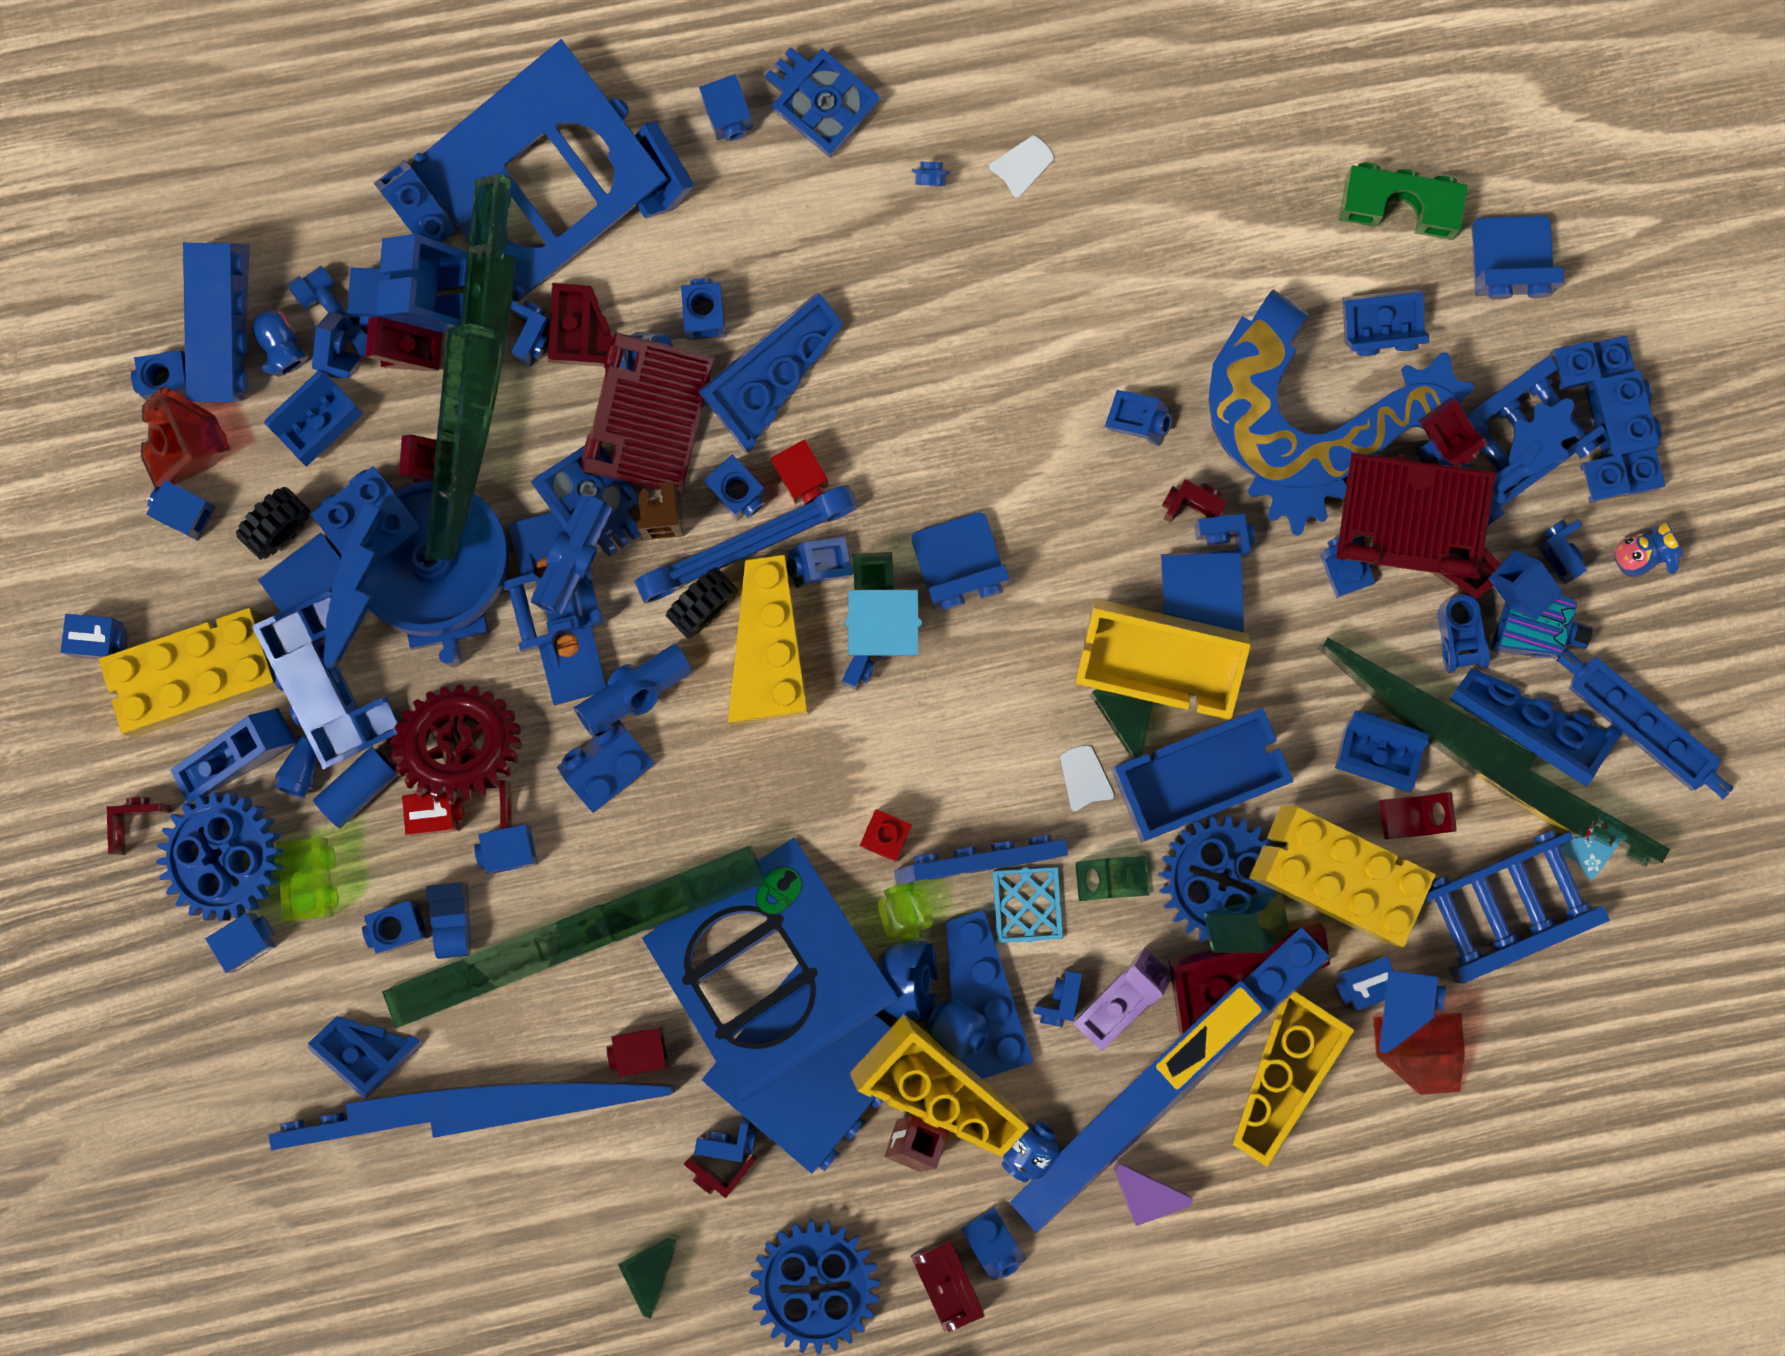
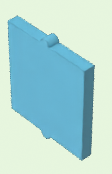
[844,590,922,656]

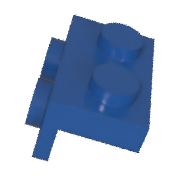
[607,121,695,218]
[1342,289,1430,356]
[264,370,364,467]
[1335,711,1430,793]
[557,720,655,813]

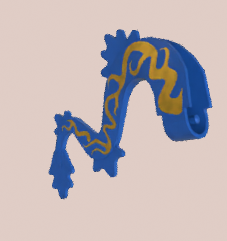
[1209,289,1578,536]

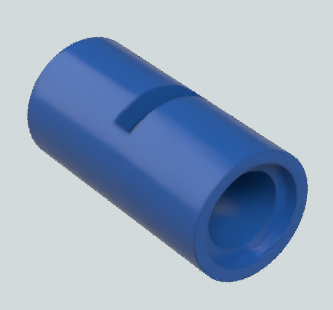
[313,746,398,828]

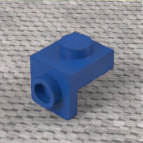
[509,301,550,367]
[961,1208,1026,1280]

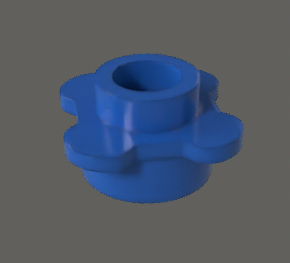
[912,161,951,186]

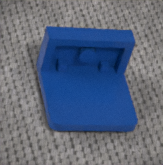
[1472,216,1564,300]
[311,466,419,565]
[911,512,1009,611]

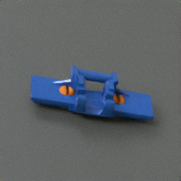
[503,512,607,706]

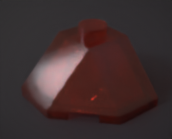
[141,387,231,488]
[1373,1012,1465,1095]

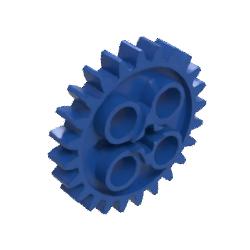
[156,792,285,921]
[1158,815,1285,945]
[749,1219,881,1354]

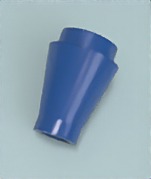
[275,737,318,798]

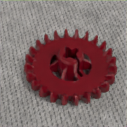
[390,684,522,805]

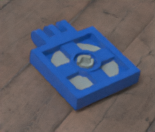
[764,47,881,159]
[531,445,642,557]

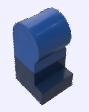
[426,882,471,959]

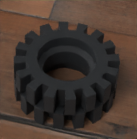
[236,486,311,560]
[665,567,739,639]

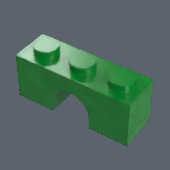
[1338,162,1468,240]

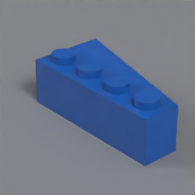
[183,242,250,402]

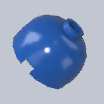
[877,941,938,1020]

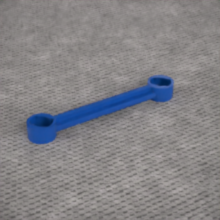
[634,484,859,604]

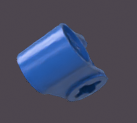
[1437,595,1490,673]

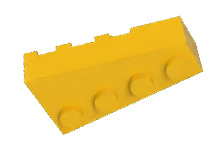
[728,555,808,726]
[1232,992,1355,1167]
[850,1014,1029,1157]

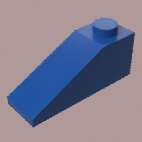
[170,708,296,803]

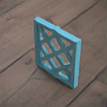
[993,867,1063,943]

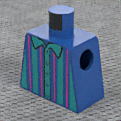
[1491,594,1593,659]

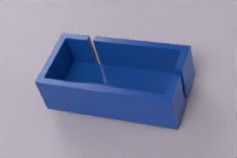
[1111,708,1294,843]

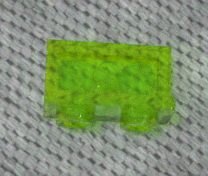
[277,837,339,922]

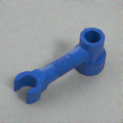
[287,265,367,357]

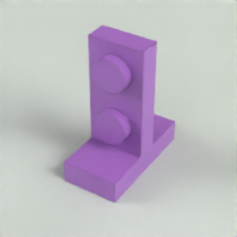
[1073,947,1171,1051]

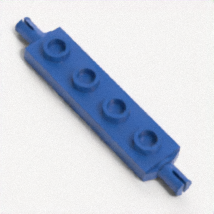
[1556,648,1734,800]

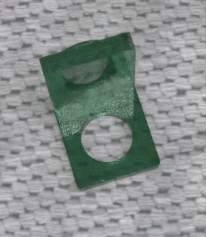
[1075,856,1150,901]

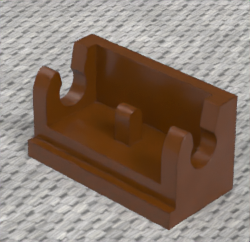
[637,481,684,541]

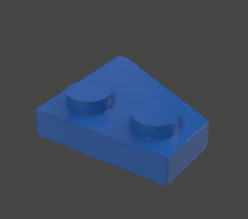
[308,1016,421,1100]

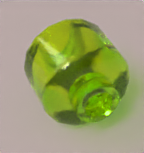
[878,883,934,942]

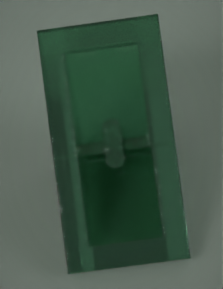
[852,552,894,590]
[1090,689,1153,760]
[1204,894,1290,953]
[618,1233,680,1319]

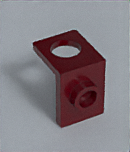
[471,780,512,829]
[1379,792,1457,840]
[107,797,171,855]
[683,1153,758,1198]

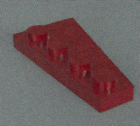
[1168,923,1330,1035]

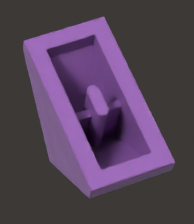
[1113,1161,1193,1226]

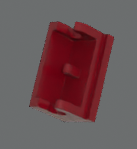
[911,1237,985,1332]

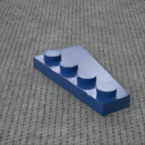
[698,293,843,453]
[1450,668,1622,787]
[894,834,1068,886]
[946,910,1033,1079]

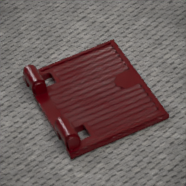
[582,332,715,494]
[1336,453,1496,579]

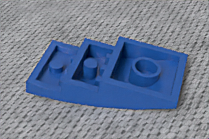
[323,502,385,669]

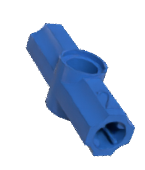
[531,494,613,617]
[574,644,692,736]

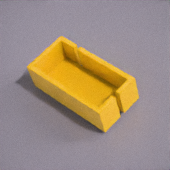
[1075,598,1251,720]
[98,608,279,737]
[1249,805,1436,948]

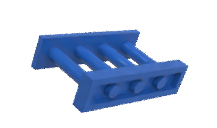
[1416,356,1606,526]
[1424,829,1610,984]

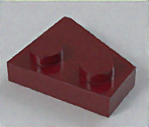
[548,283,613,367]

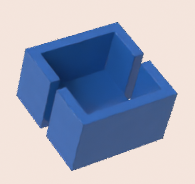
[376,234,472,332]

